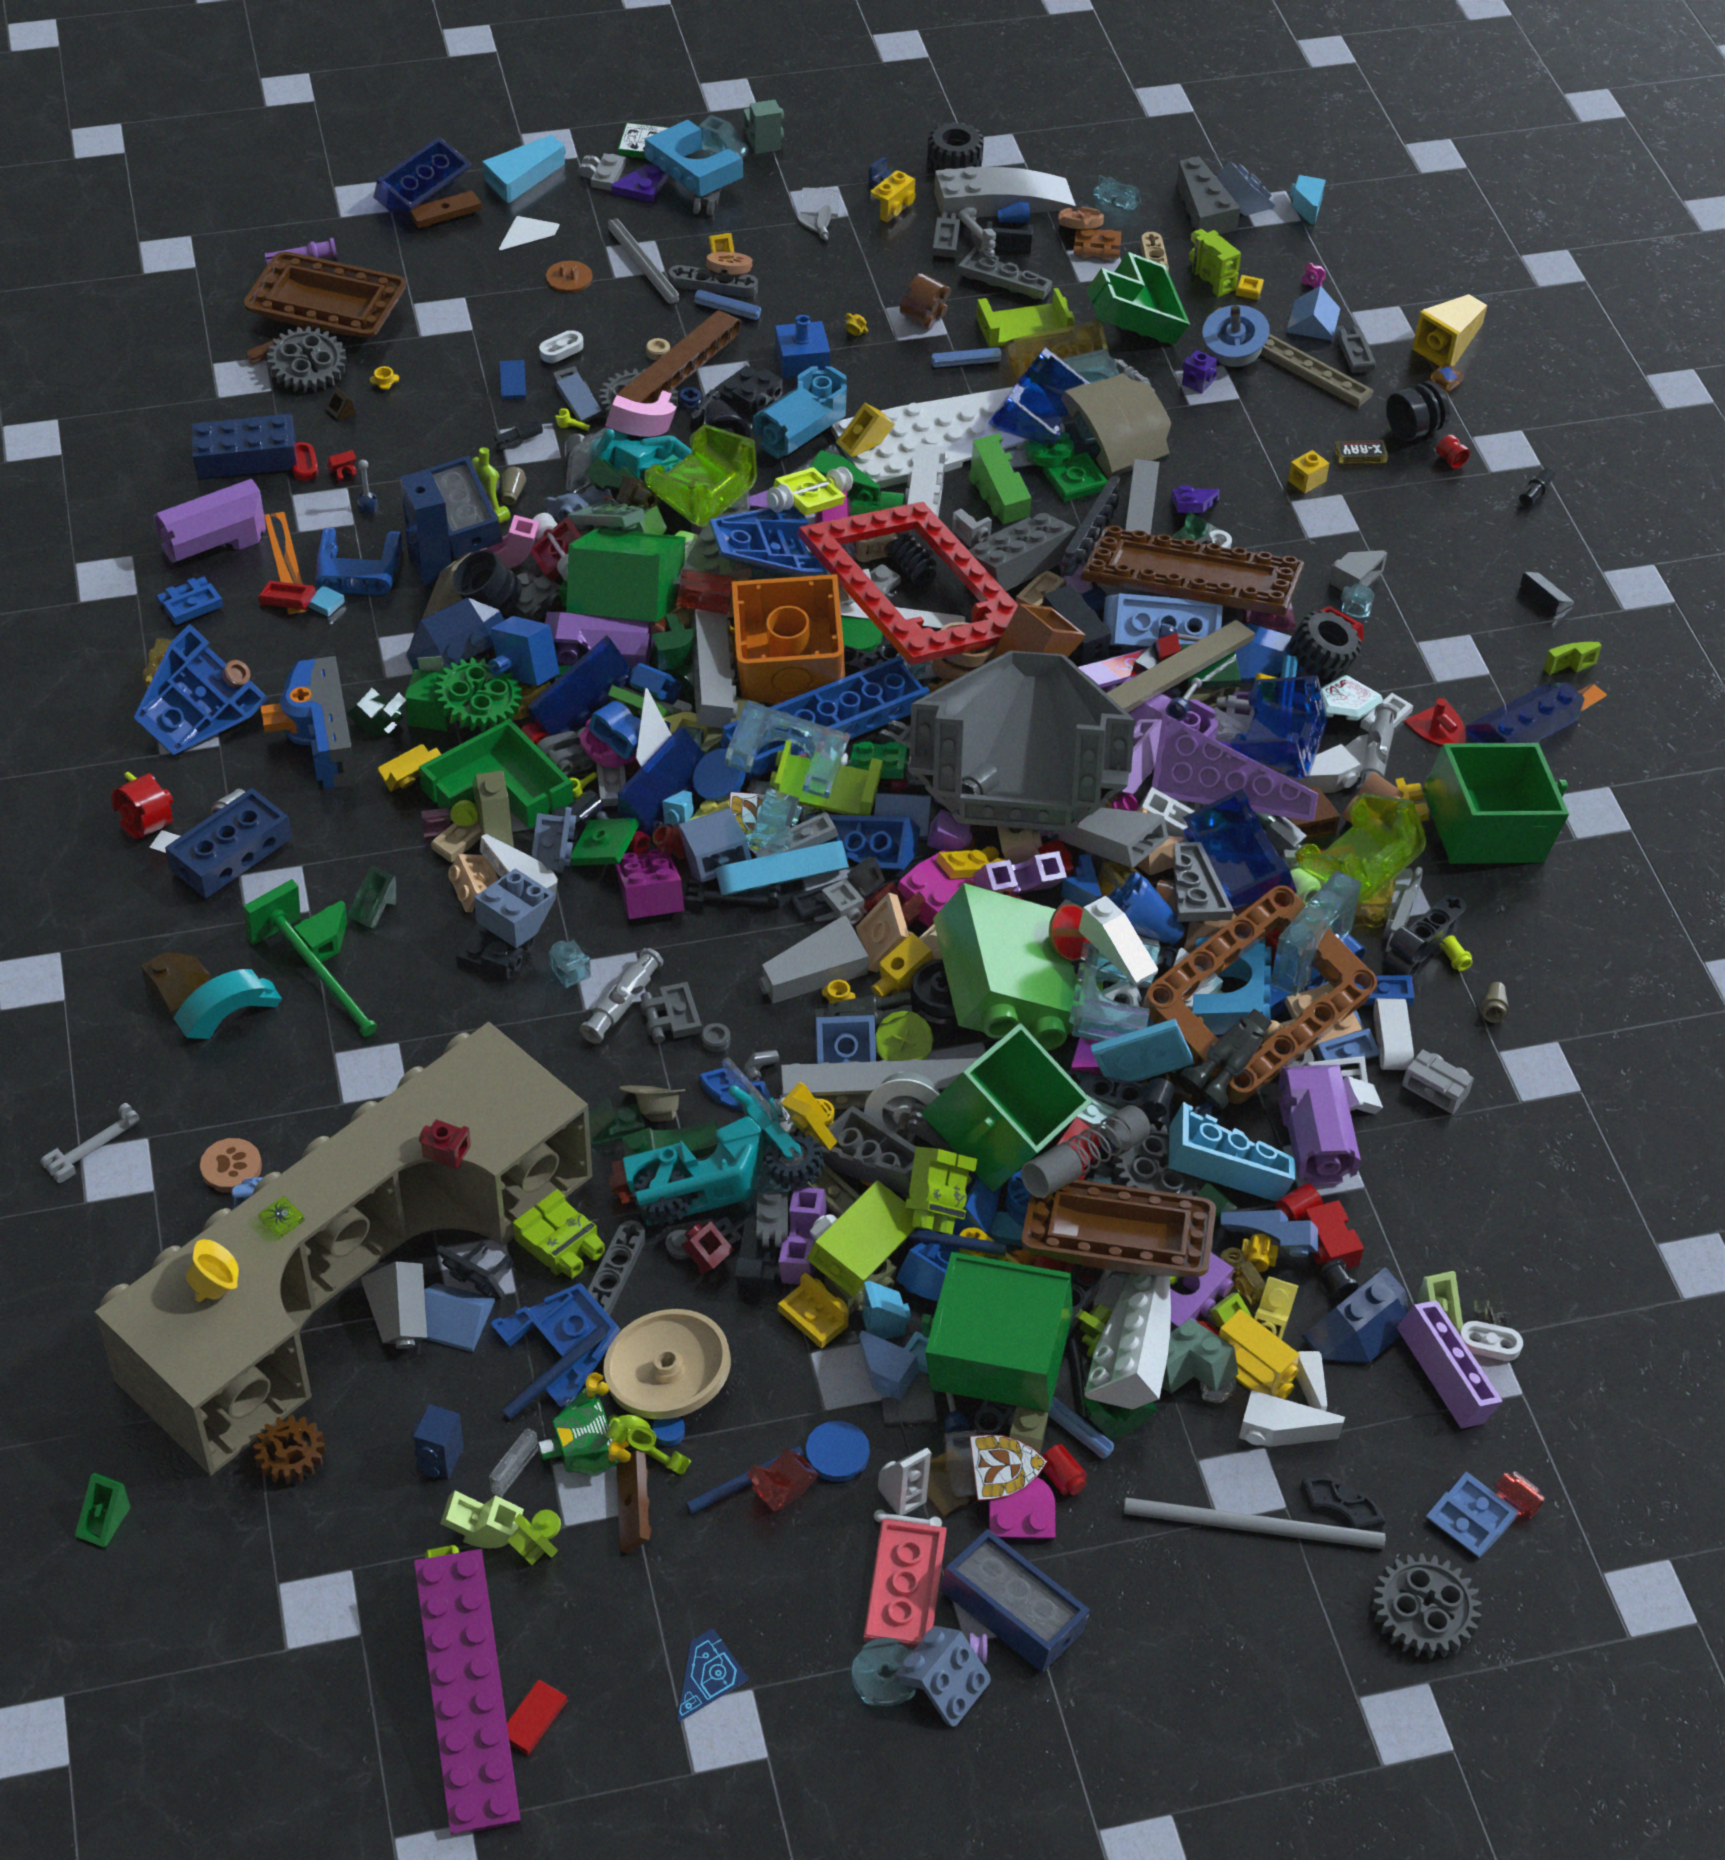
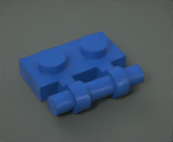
[156,576,223,625]

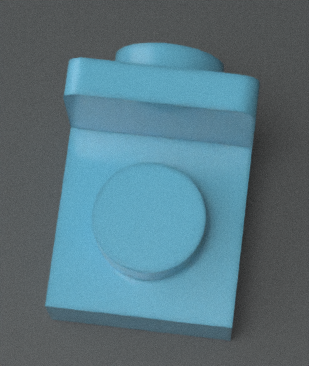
[662,791,693,830]

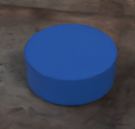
[652,1417,685,1447]

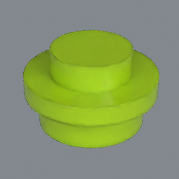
[450,800,478,827]

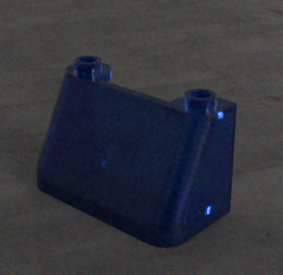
[988,347,1091,445]
[1231,676,1327,779]
[1183,788,1297,908]

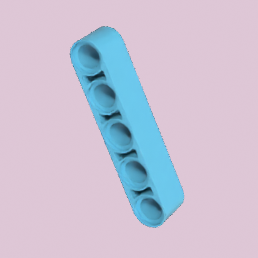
[715,841,849,896]

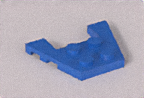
[491,1283,620,1410]

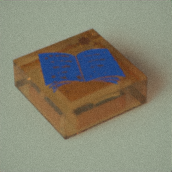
[1430,363,1464,391]

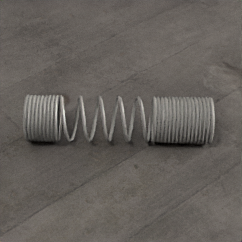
[1021,1105,1150,1198]

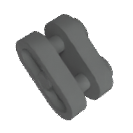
[536,731,595,776]

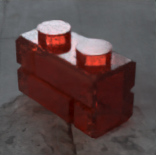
[676,568,734,615]

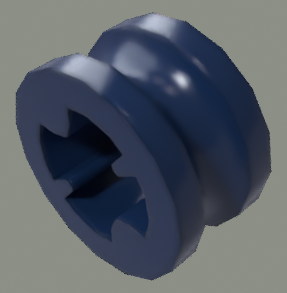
[679,387,701,410]

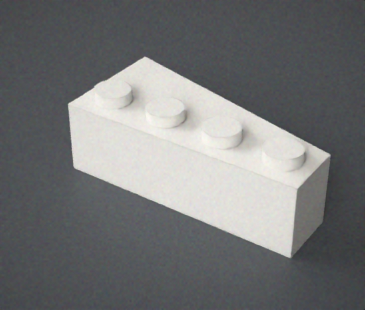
[899,443,946,551]

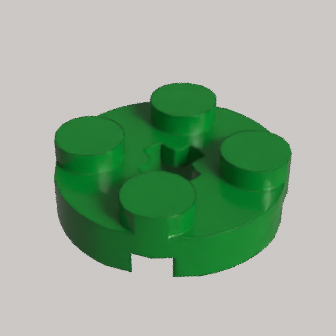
[1025,432,1074,467]

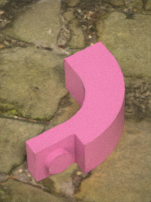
[605,390,677,437]
[452,515,539,569]

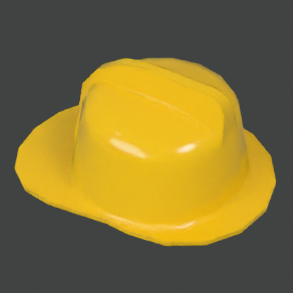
[185,1239,239,1302]

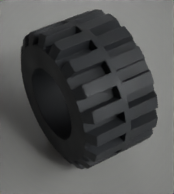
[927,122,984,172]
[1289,610,1361,680]

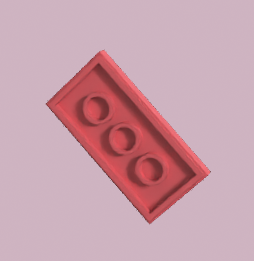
[863,1519,947,1649]

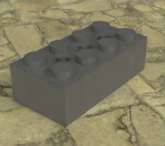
[968,513,1076,591]

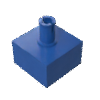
[775,315,830,379]
[488,616,560,686]

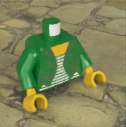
[538,1372,631,1477]

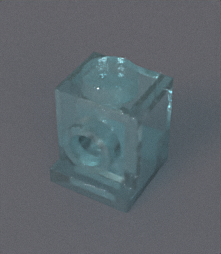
[548,940,591,988]

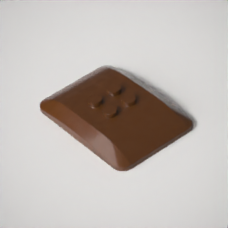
[244,251,406,337]
[1021,1179,1216,1277]

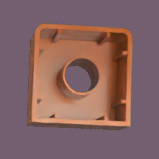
[732,574,845,703]

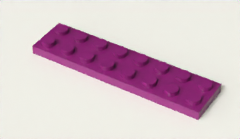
[414,1549,521,1836]

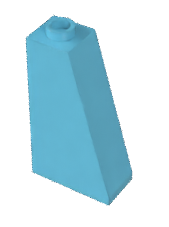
[483,135,566,203]

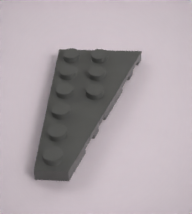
[675,485,753,592]

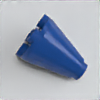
[1108,871,1185,945]

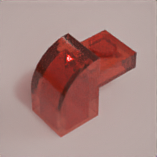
[864,881,926,928]
[747,1449,820,1510]

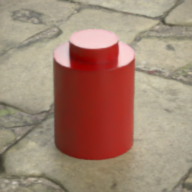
[1275,1183,1323,1221]
[1042,1444,1087,1495]

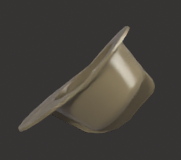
[619,1085,686,1122]

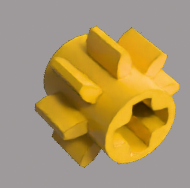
[1240,1234,1279,1272]

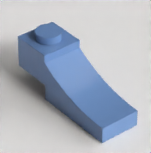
[1221,1210,1318,1257]

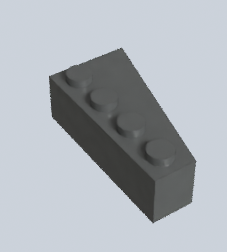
[1176,156,1241,234]
[819,1105,916,1195]

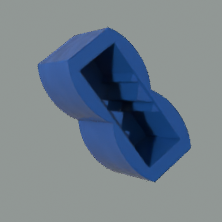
[629,663,683,705]
[588,701,641,759]

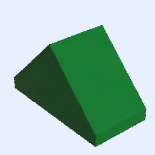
[75,1473,131,1547]

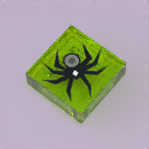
[258,1195,305,1239]

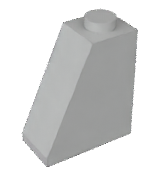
[362,1262,427,1349]

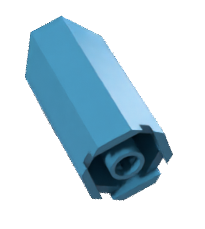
[753,366,847,459]

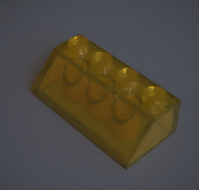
[1004,320,1111,385]

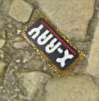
[1335,440,1388,464]

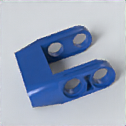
[316,528,402,595]

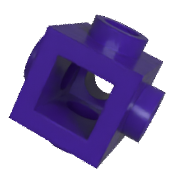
[1181,350,1218,394]

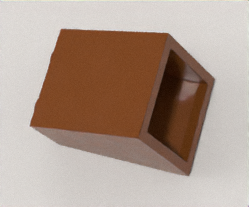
[991,603,1086,660]

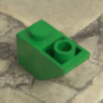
[294,900,348,962]

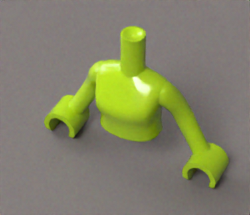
[471,447,510,524]
[605,1414,691,1475]

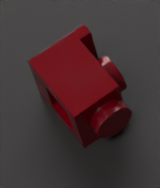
[419,1119,471,1169]
[681,1221,734,1274]

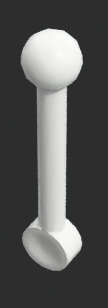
[874,1509,942,1527]

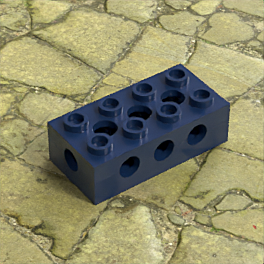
[165,788,292,899]

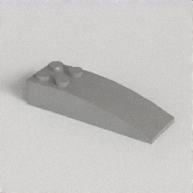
[934,167,1075,219]

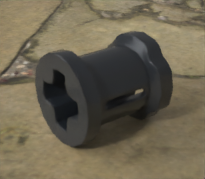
[1320,1258,1359,1300]

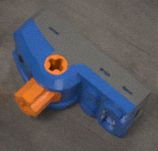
[261,656,356,789]

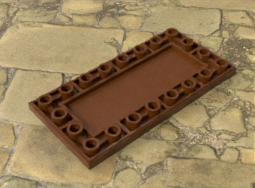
[1081,526,1304,616]

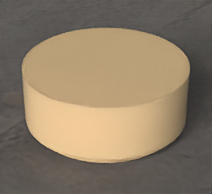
[646,338,670,360]

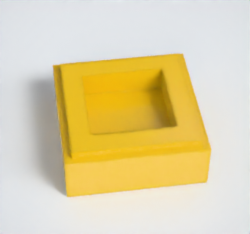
[1235,275,1264,300]

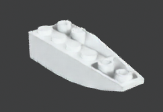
[1085,1273,1171,1410]

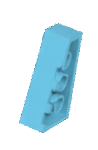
[1169,1102,1295,1201]

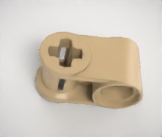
[854,533,899,562]

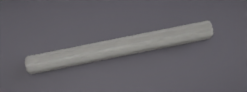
[608,218,679,304]

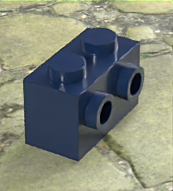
[411,1404,464,1479]

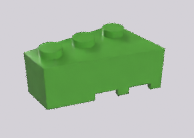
[969,433,1031,524]

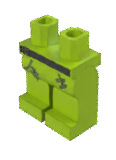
[1189,229,1241,297]
[905,1147,977,1234]
[513,1189,605,1278]

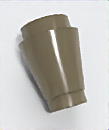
[501,467,526,505]
[1480,982,1509,1023]

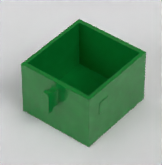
[566,528,686,622]
[1422,743,1569,864]
[921,1023,1093,1193]
[921,1252,1073,1412]

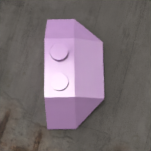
[1116,719,1162,794]

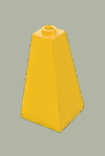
[1412,294,1487,369]

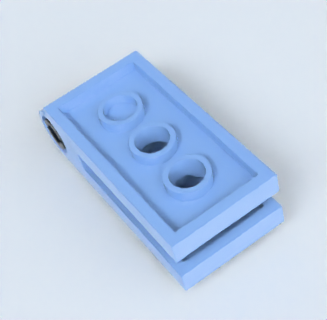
[1103,593,1223,653]

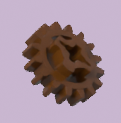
[253,1415,326,1484]

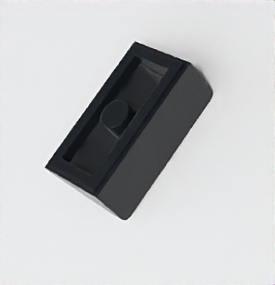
[1520,572,1574,614]

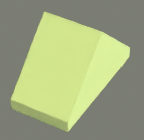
[1417,1271,1463,1333]

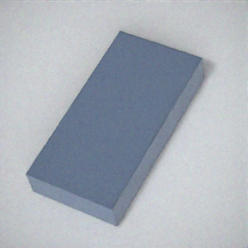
[556,372,602,423]

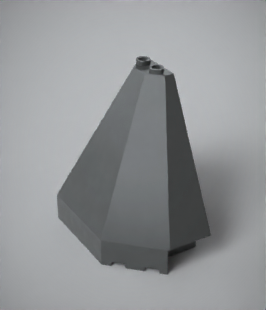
[908,650,1135,832]

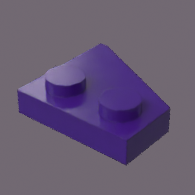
[611,164,668,202]
[1171,486,1220,513]

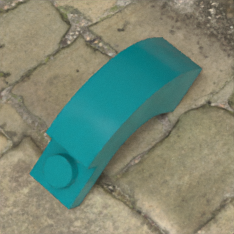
[174,969,282,1039]

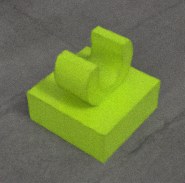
[1210,1293,1253,1328]

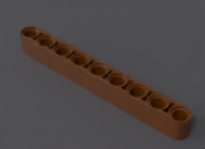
[611,310,741,407]

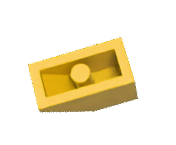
[836,403,895,457]

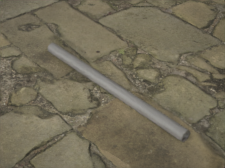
[1123,1497,1385,1549]

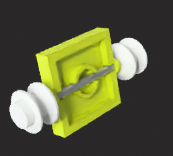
[766,466,853,516]

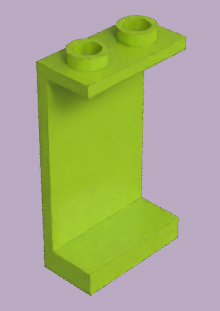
[976,288,1074,347]
[769,740,883,816]
[806,1180,919,1298]

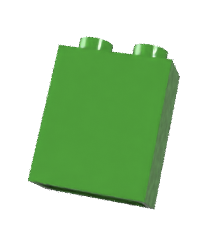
[933,883,1086,1051]

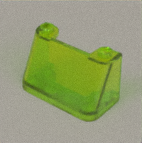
[645,424,757,527]
[1294,793,1426,902]

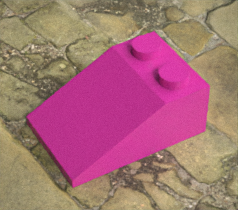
[895,848,976,928]

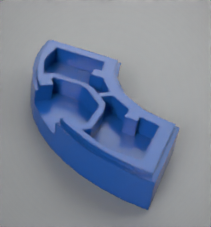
[699,1067,771,1111]

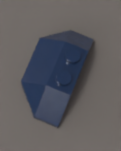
[405,598,504,672]
[1301,1267,1409,1364]

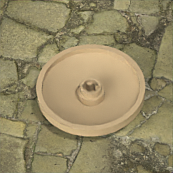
[604,1309,731,1419]

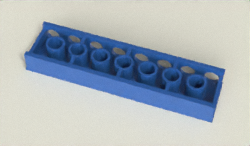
[720,655,930,781]

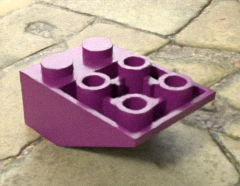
[614,849,684,919]

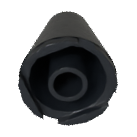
[701,400,751,460]

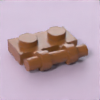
[1073,228,1121,261]

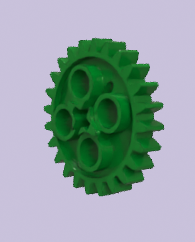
[434,658,522,732]

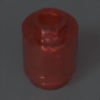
[653,824,686,858]
[1495,1471,1546,1518]

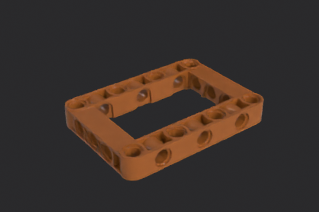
[1141,886,1377,1104]

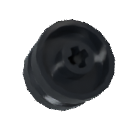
[911,959,963,1033]

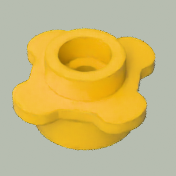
[844,313,868,336]
[370,367,399,390]
[822,980,855,1004]

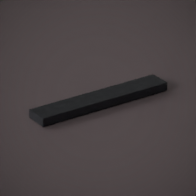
[790,849,941,922]

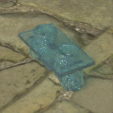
[1093,175,1141,210]

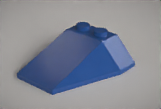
[709,506,827,578]
[133,624,269,756]

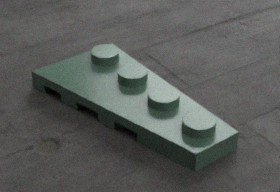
[567,499,646,530]

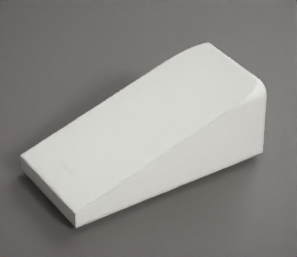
[1296,1351,1327,1411]

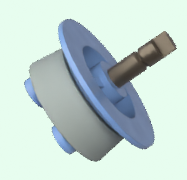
[1202,305,1269,367]

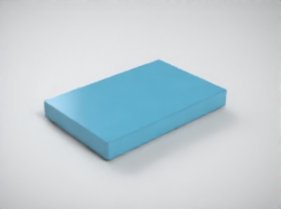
[1091,1019,1194,1082]

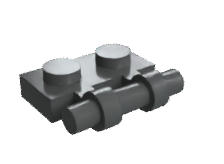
[640,982,702,1043]

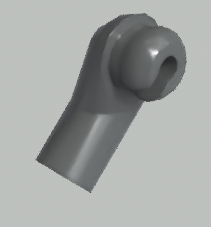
[742,1050,779,1082]

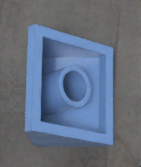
[1286,286,1340,341]
[874,792,931,840]
[815,1015,876,1064]
[424,1283,495,1352]

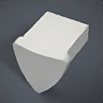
[1343,1076,1383,1114]

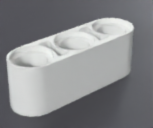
[1374,998,1414,1070]

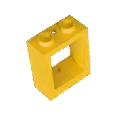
[1219,1309,1300,1400]

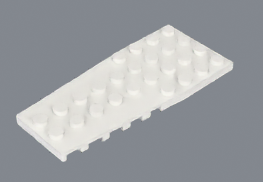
[831,383,1065,488]

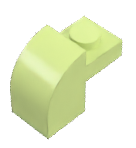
[440,1491,524,1548]

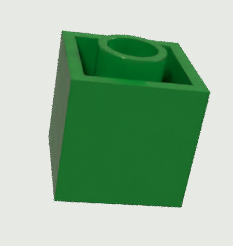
[404,669,451,731]

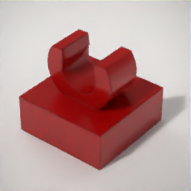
[327,450,356,482]

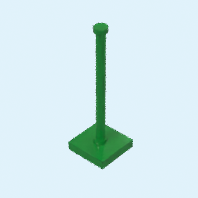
[243,879,377,1037]

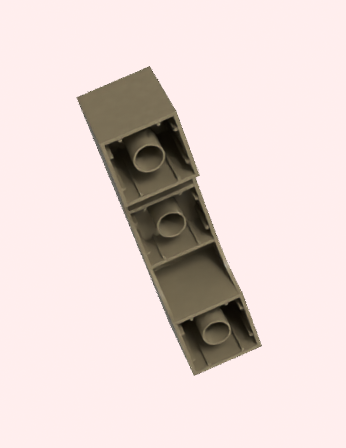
[95,1022,592,1476]

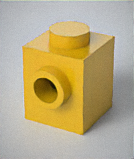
[1288,450,1329,493]

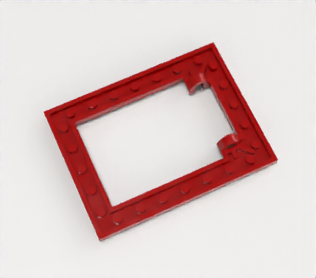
[797,502,1018,665]

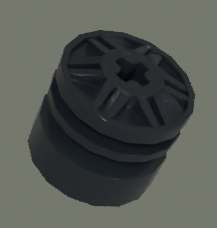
[1386,380,1450,442]
[452,549,522,616]

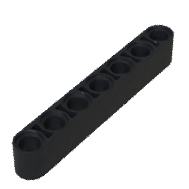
[973,1265,1102,1436]

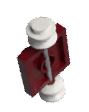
[530,513,582,582]

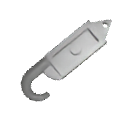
[1384,867,1423,952]

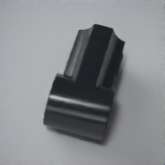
[551,790,603,841]

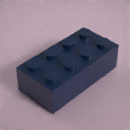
[192,414,298,479]

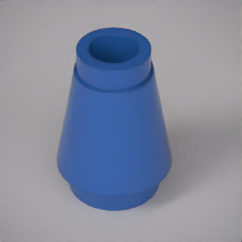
[997,201,1031,224]

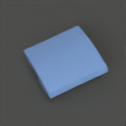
[1313,1011,1380,1067]
[1426,1472,1519,1558]

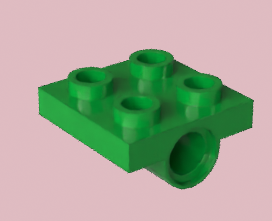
[850,491,904,515]

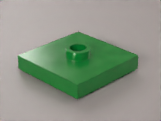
[570,818,639,866]

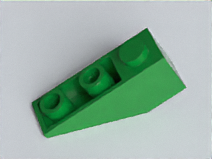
[810,450,880,502]

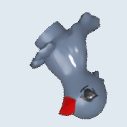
[544,485,615,522]

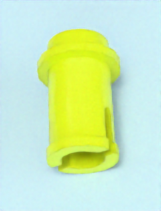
[1440,936,1473,971]

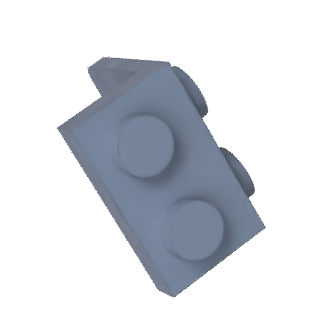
[531,807,576,874]
[894,1626,991,1726]

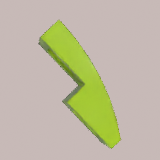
[1543,642,1602,675]

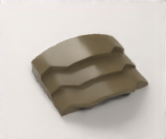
[1061,373,1171,479]

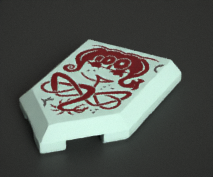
[1314,675,1383,721]

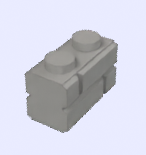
[1402,1049,1474,1114]

